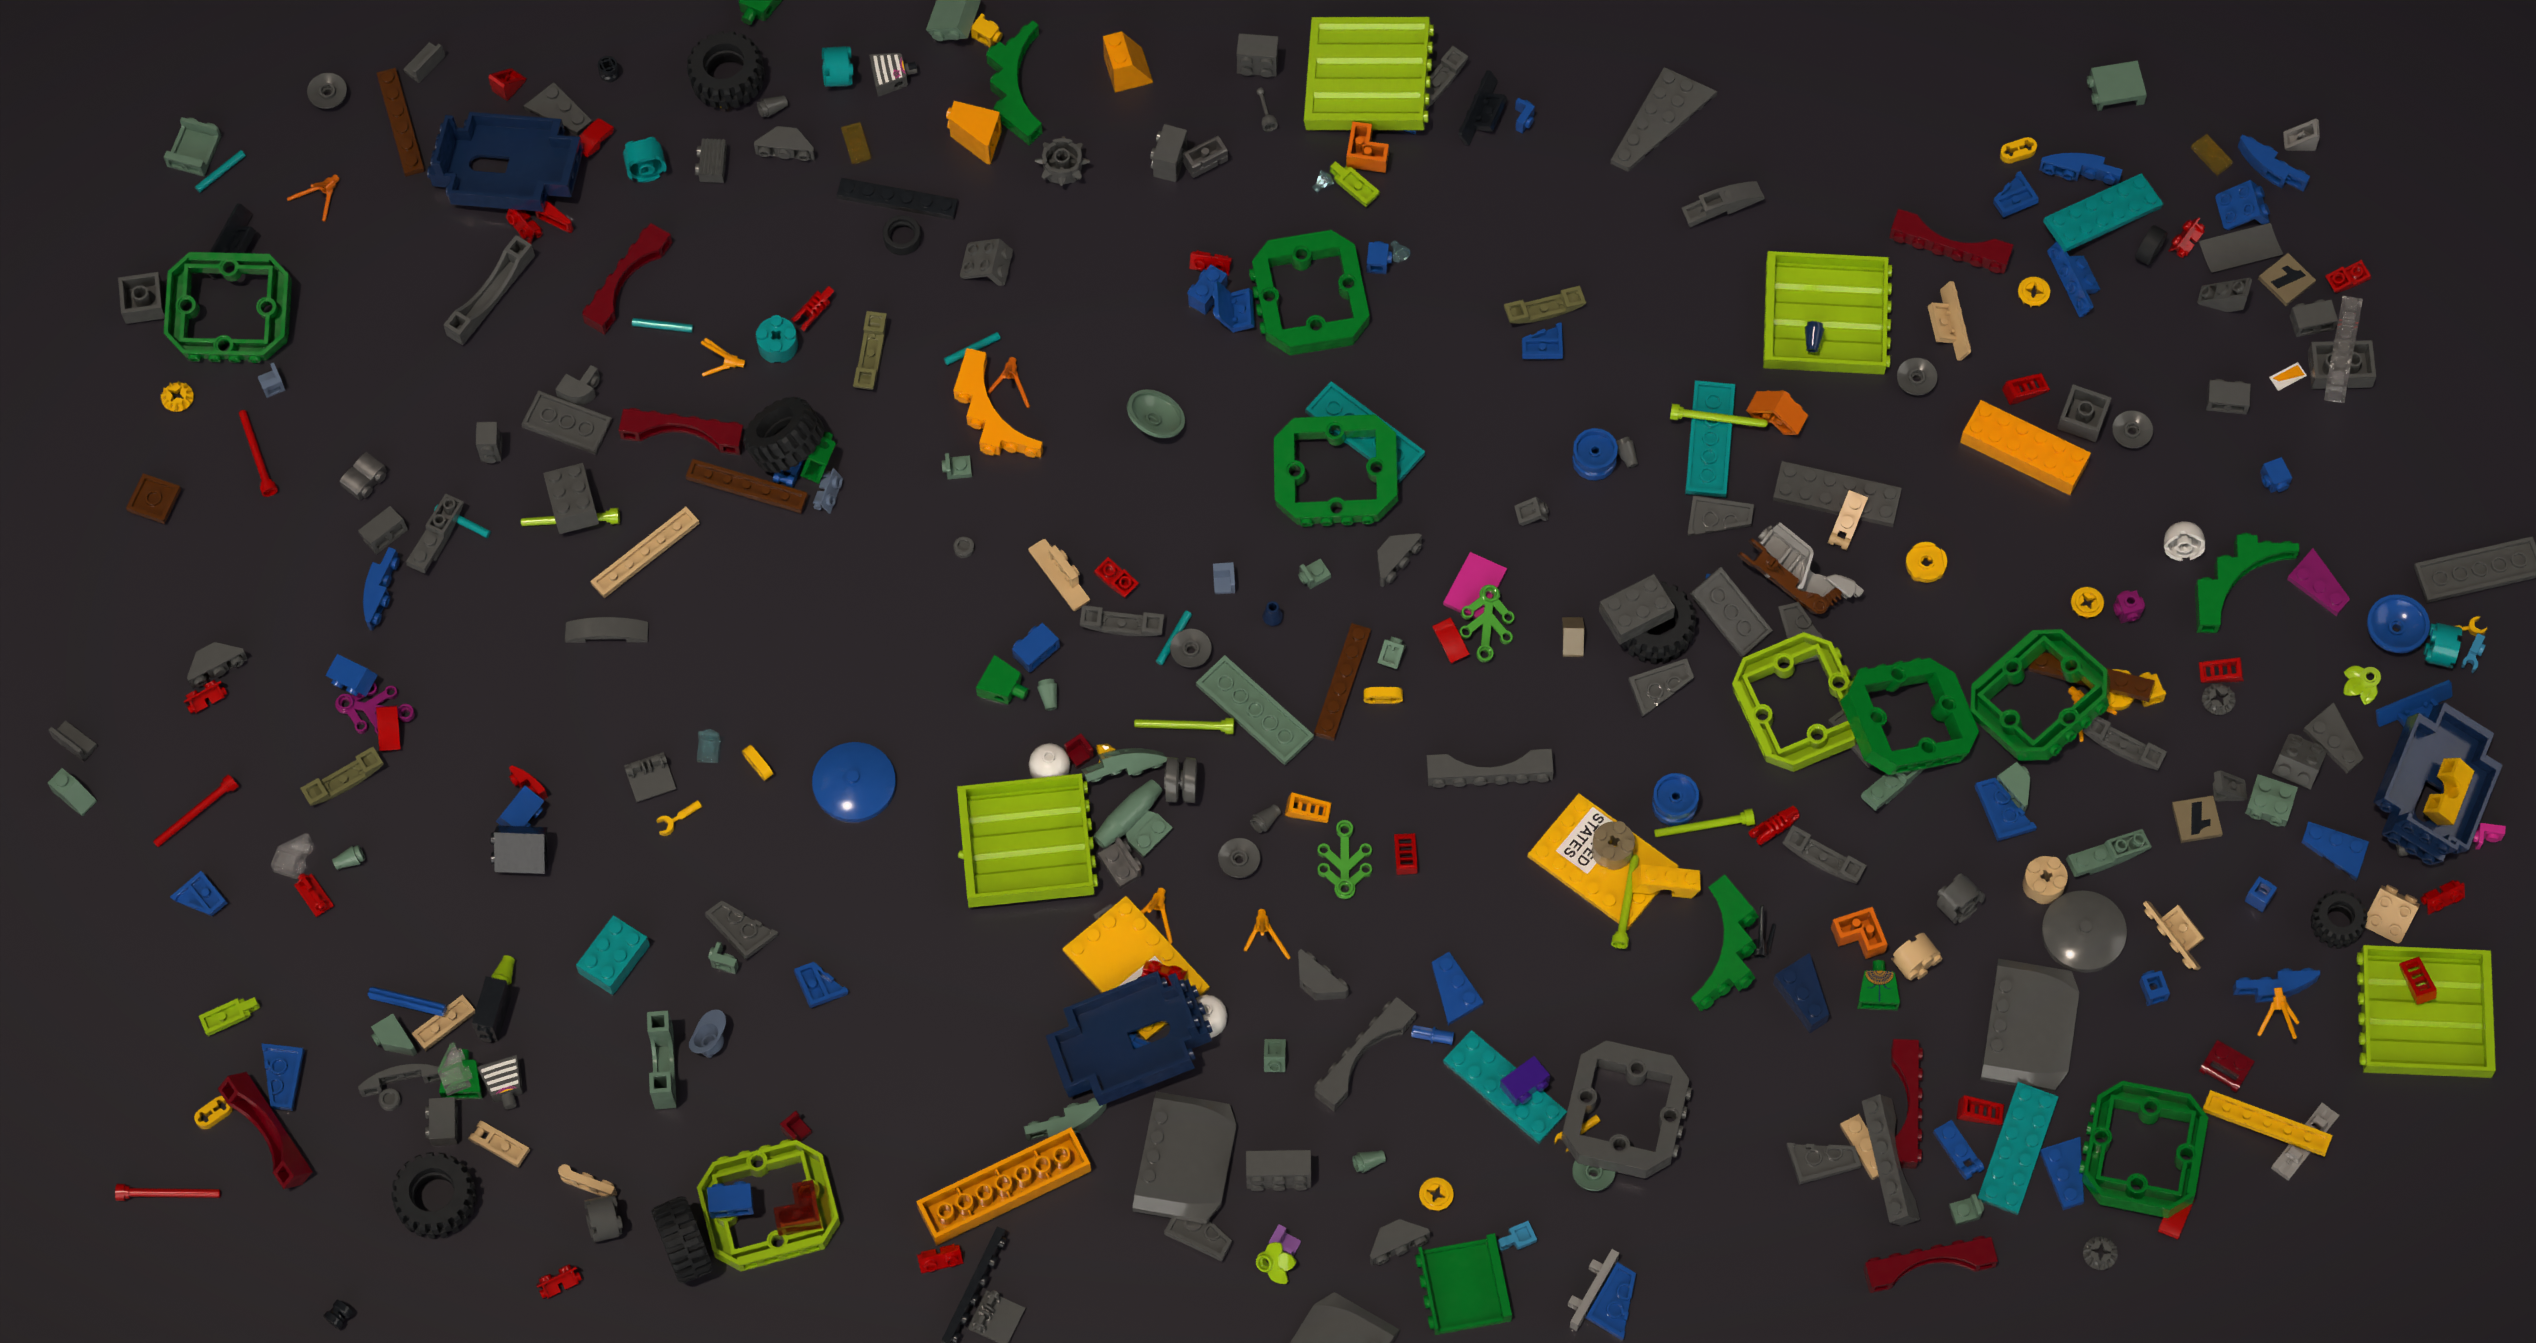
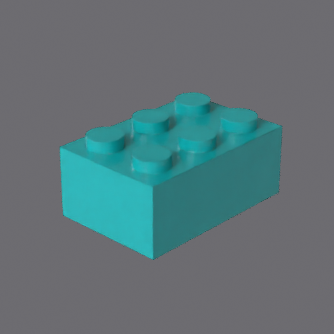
[576,915,650,995]

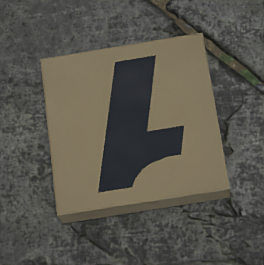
[2258,253,2316,306]
[2171,796,2223,843]

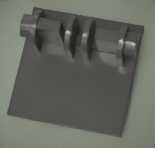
[624,752,676,802]
[968,1290,1026,1343]

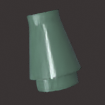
[1037,679,1057,711]
[332,845,365,870]
[1352,1150,1386,1173]

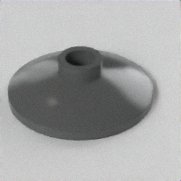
[307,73,347,109]
[1897,358,1938,395]
[2112,411,2153,448]
[1170,629,1212,668]
[1218,838,1260,878]

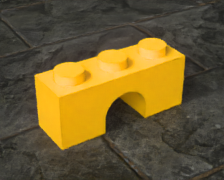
[2423,758,2474,825]
[1632,864,1701,899]

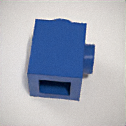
[1366,241,1392,274]
[2260,457,2292,493]
[2245,876,2277,913]

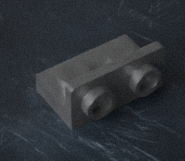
[1098,837,1142,889]

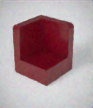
[1064,733,1094,769]
[780,1111,812,1142]

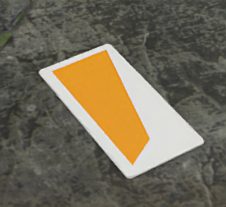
[2269,362,2307,391]

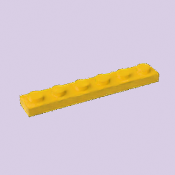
[2203,1090,2333,1157]

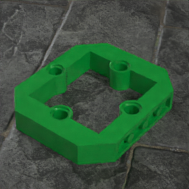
[1249,230,1370,355]
[164,252,292,363]
[1274,414,1399,527]
[1970,629,2110,761]
[1840,658,1979,775]
[2079,1081,2209,1218]

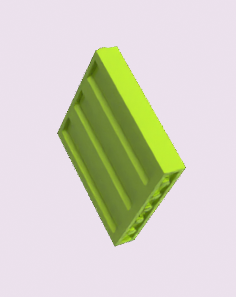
[1304,17,1434,130]
[1763,251,1892,375]
[957,773,1098,908]
[2356,945,2496,1078]

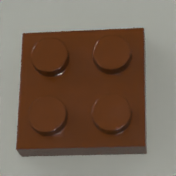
[126,473,181,524]

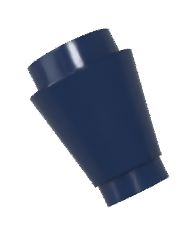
[1805,321,1825,353]
[1262,601,1283,626]

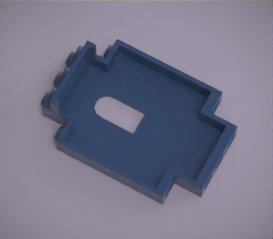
[427,112,584,212]
[2373,702,2502,865]
[1046,971,1213,1106]

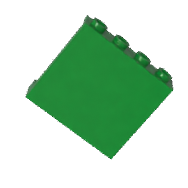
[1415,1233,1512,1335]

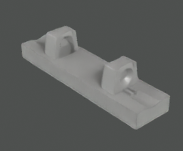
[2271,1103,2339,1181]
[1568,1249,1619,1331]

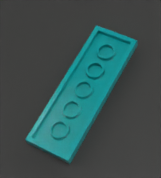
[2043,173,2164,252]
[1685,380,1735,498]
[1305,381,1425,483]
[1443,1030,1567,1144]
[1977,1082,2059,1215]

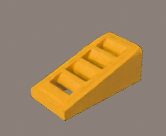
[1284,792,1331,823]

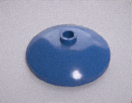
[2367,595,2430,653]

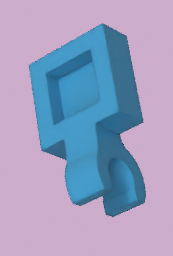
[2461,633,2486,673]
[1497,1221,1537,1252]

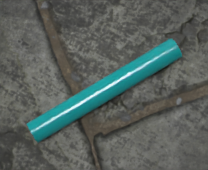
[195,150,246,193]
[632,318,693,333]
[943,332,1001,365]
[434,504,491,538]
[1155,610,1192,665]

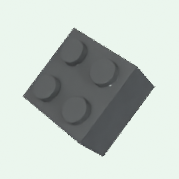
[1237,33,1278,77]
[1150,124,1188,182]
[118,272,165,324]
[2057,385,2111,442]

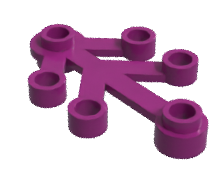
[335,683,415,736]

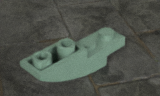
[1081,748,1167,782]
[1861,769,1924,811]
[2066,829,2152,877]
[1024,1098,1107,1141]

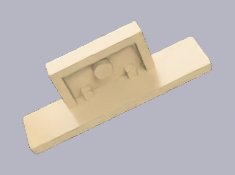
[1928,281,1971,361]
[1028,539,1090,611]
[2143,901,2205,971]

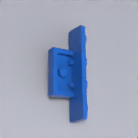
[2047,241,2100,317]
[2376,680,2453,727]

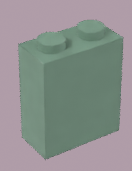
[926,0,981,41]

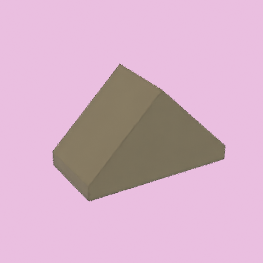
[1562,617,1584,657]

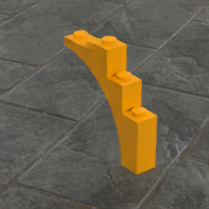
[953,348,1043,458]

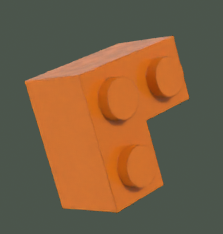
[1346,121,1389,173]
[1746,390,1808,435]
[1831,907,1888,959]

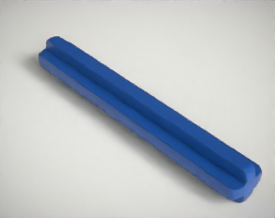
[368,987,447,1016]

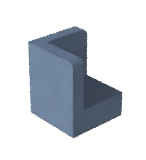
[258,362,285,398]
[1213,562,1235,594]

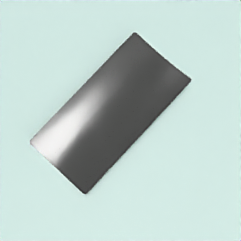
[2199,223,2283,273]

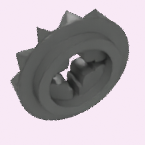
[2202,683,2236,715]
[2083,1236,2118,1270]

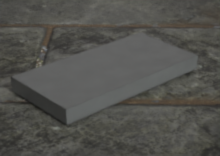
[521,390,613,455]
[1689,567,1773,657]

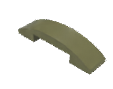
[1504,286,1586,324]
[853,311,887,390]
[300,747,384,806]

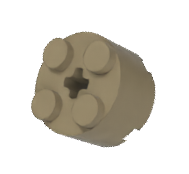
[1591,821,1635,870]

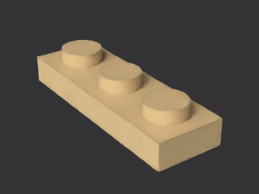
[412,994,476,1051]
[1840,1114,1879,1180]

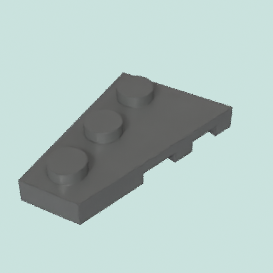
[1687,496,1754,537]
[1778,602,1824,665]
[1628,658,1694,717]
[2303,702,2363,774]
[705,900,778,960]

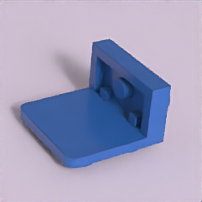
[2215,180,2270,230]
[1212,281,1255,333]

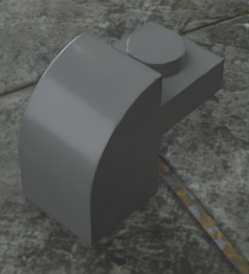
[555,365,600,406]

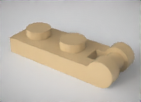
[1828,490,1868,551]
[468,1121,530,1168]
[558,1164,617,1197]

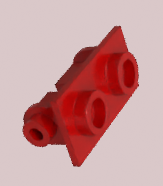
[506,209,543,244]
[2168,217,2205,258]
[1189,250,1232,276]
[184,680,227,714]
[294,873,334,917]
[2420,880,2465,915]
[1141,960,1187,986]
[917,1244,963,1274]
[536,1264,582,1299]

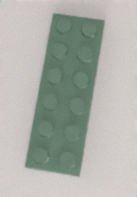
[1196,655,1314,765]

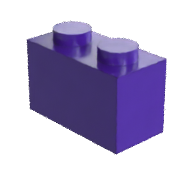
[1500,1056,1550,1106]

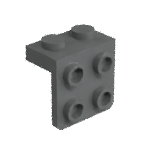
[960,238,1013,286]
[2272,734,2327,790]

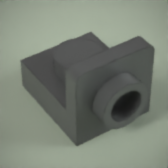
[1514,497,1549,526]

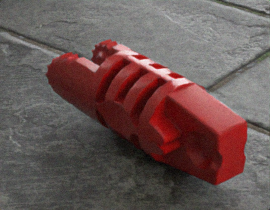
[791,286,834,331]
[1748,805,1800,845]

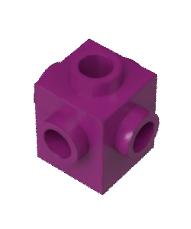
[2113,590,2145,623]

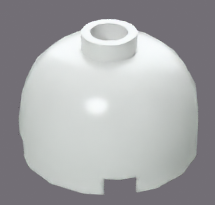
[2164,521,2205,561]
[1029,743,1070,778]
[1196,994,1228,1038]

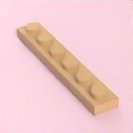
[590,507,700,598]

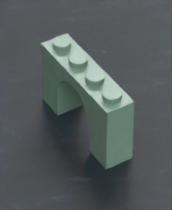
[647,1011,677,1109]

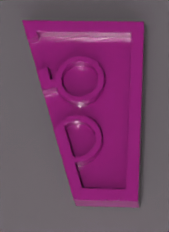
[2287,548,2350,616]

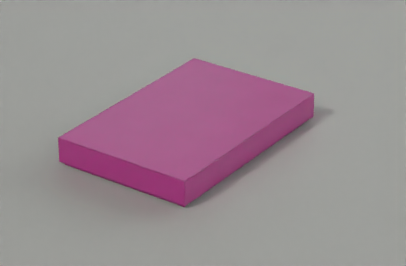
[1443,552,1507,619]

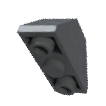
[754,126,815,161]
[2197,278,2252,312]
[1377,533,1422,588]
[187,642,248,689]
[1298,949,1349,1000]
[1370,1219,1430,1266]

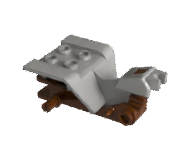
[1737,522,1864,615]

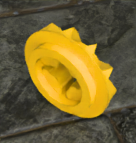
[2018,277,2050,307]
[161,381,194,412]
[2071,587,2104,619]
[1419,1177,1453,1212]

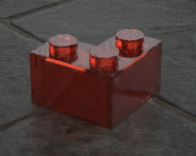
[774,1180,822,1236]

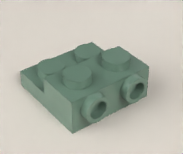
[2245,774,2298,827]

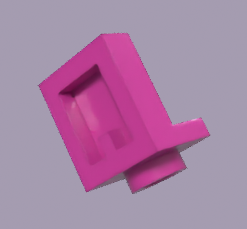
[2473,823,2506,849]

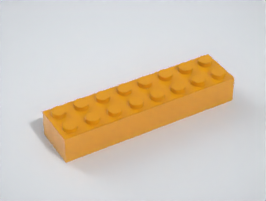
[916,1127,1091,1246]

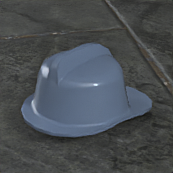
[689,1010,726,1058]

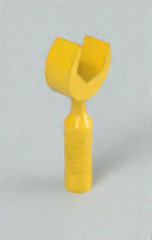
[2455,616,2487,636]
[656,800,702,836]
[1554,1115,1600,1152]

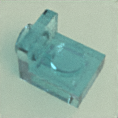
[697,729,721,763]

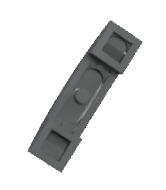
[1426,46,1468,110]
[1080,605,1164,636]
[565,617,649,643]
[2083,716,2167,770]
[1783,825,1867,884]
[358,1064,443,1097]

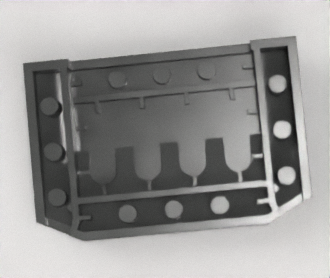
[1980,959,2080,1092]
[1132,1092,1237,1224]
[1290,1292,1399,1343]

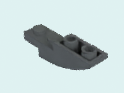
[1681,181,1765,227]
[406,494,464,574]

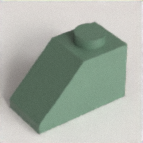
[1997,762,2030,812]
[48,768,97,817]
[371,1014,417,1056]

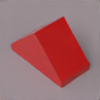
[488,68,527,101]

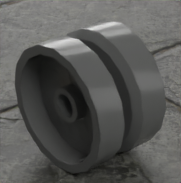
[1164,757,1197,803]

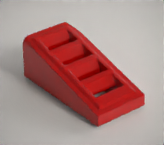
[535,201,573,233]
[2002,373,2050,405]
[2199,657,2244,683]
[1394,833,1417,875]
[2399,957,2437,1005]
[1957,1095,2004,1126]

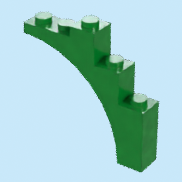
[986,20,1043,146]
[2195,533,2299,633]
[1691,874,1759,1012]

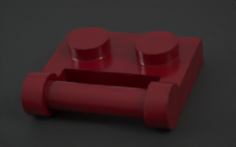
[2199,1040,2255,1093]

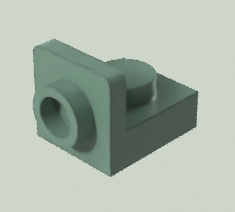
[942,453,972,479]
[1298,558,1331,589]
[1377,636,1406,669]
[708,942,738,974]
[1264,1039,1286,1072]
[1949,1194,1984,1226]

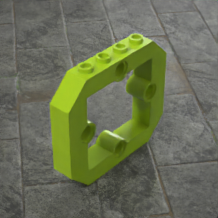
[1732,632,1856,772]
[697,1139,840,1272]

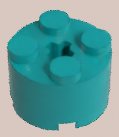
[822,46,853,87]
[623,137,667,182]
[756,315,798,363]
[2423,623,2462,668]

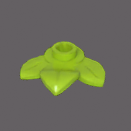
[2343,666,2381,705]
[1256,1242,1296,1284]

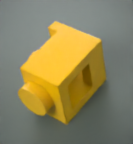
[971,13,1003,47]
[2139,672,2166,707]

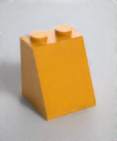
[1103,31,1153,93]
[946,101,1002,165]

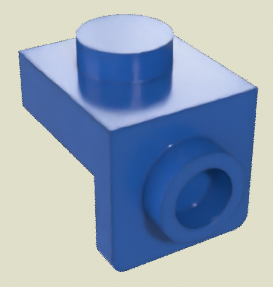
[1515,98,1535,134]

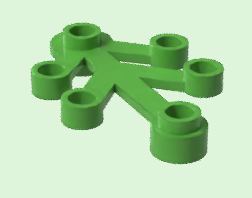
[1459,585,1515,663]
[1317,820,1372,899]

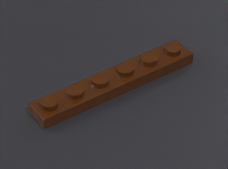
[377,68,425,177]
[686,459,808,513]
[1314,623,1371,741]
[2029,652,2155,702]

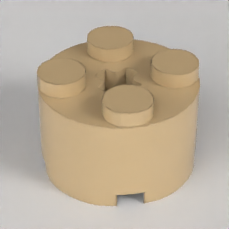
[2022,856,2068,904]
[1891,933,1943,980]

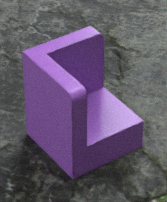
[1269,1224,1301,1257]

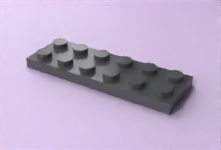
[1773,461,1902,527]
[2414,536,2536,603]

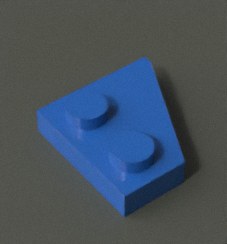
[1993,171,2039,218]
[1522,323,1563,359]
[170,871,228,916]
[794,962,848,1008]

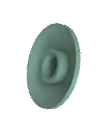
[1572,1160,1615,1191]

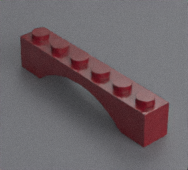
[1889,209,2013,274]
[582,223,672,335]
[619,408,745,455]
[1891,1039,1923,1169]
[218,1072,313,1189]
[1863,1236,1998,1293]

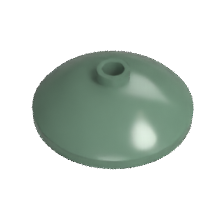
[1127,390,1185,438]

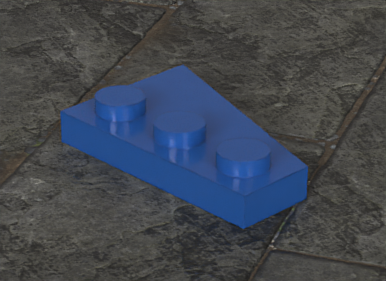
[1974,778,2037,841]
[2301,821,2369,881]
[1431,952,1484,1026]
[261,1043,304,1111]
[2040,1137,2084,1210]
[1585,1262,1636,1340]

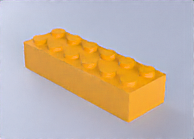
[1960,400,2091,495]

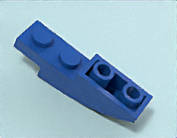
[2238,134,2310,192]
[2039,153,2123,185]
[363,547,400,631]
[2233,968,2320,1003]

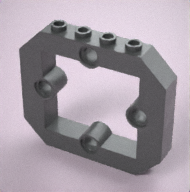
[1562,1041,1692,1179]

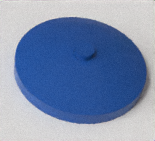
[812,742,896,822]

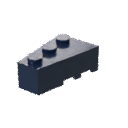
[1773,953,1829,1033]

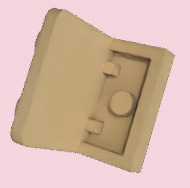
[2365,885,2420,943]

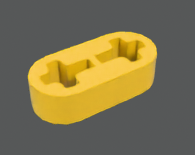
[2000,137,2037,164]
[1363,687,1403,704]
[741,745,773,781]
[194,1096,233,1130]

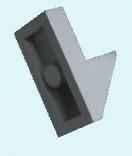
[2213,770,2247,802]

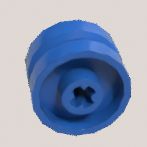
[1572,428,1618,481]
[1652,773,1699,826]

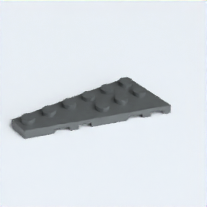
[1610,67,1717,172]

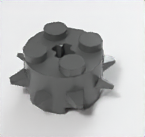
[1035,136,1090,186]

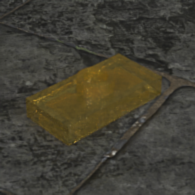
[841,122,871,164]
[2191,134,2233,176]

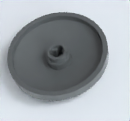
[2041,890,2127,973]

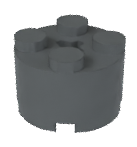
[1937,873,1985,924]
[584,1195,623,1243]

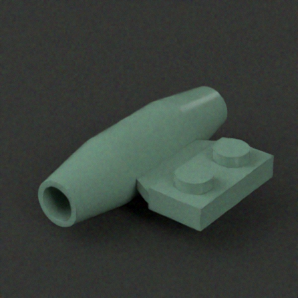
[1093,779,1173,858]

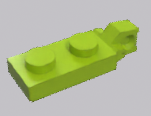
[1330,161,1380,207]
[199,997,260,1036]

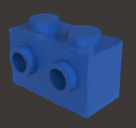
[1187,264,1228,315]
[1012,623,1060,673]
[325,654,378,697]
[496,786,544,827]
[707,1181,754,1219]

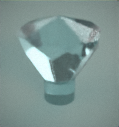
[1312,170,1334,193]
[1391,240,1410,263]

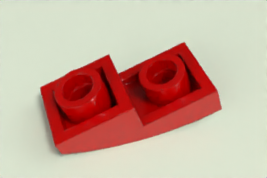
[579,118,614,158]
[2325,260,2371,293]
[1093,557,1139,598]
[1432,617,1469,663]
[376,705,400,751]
[509,765,548,800]
[2158,1199,2195,1239]

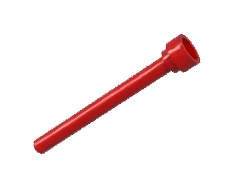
[239,410,278,497]
[153,774,239,847]
[115,1184,221,1201]

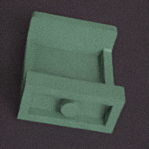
[2087,60,2147,111]
[164,117,221,177]

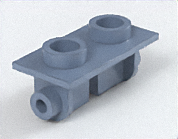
[813,468,843,514]

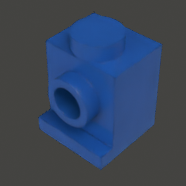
[2139,970,2170,1006]

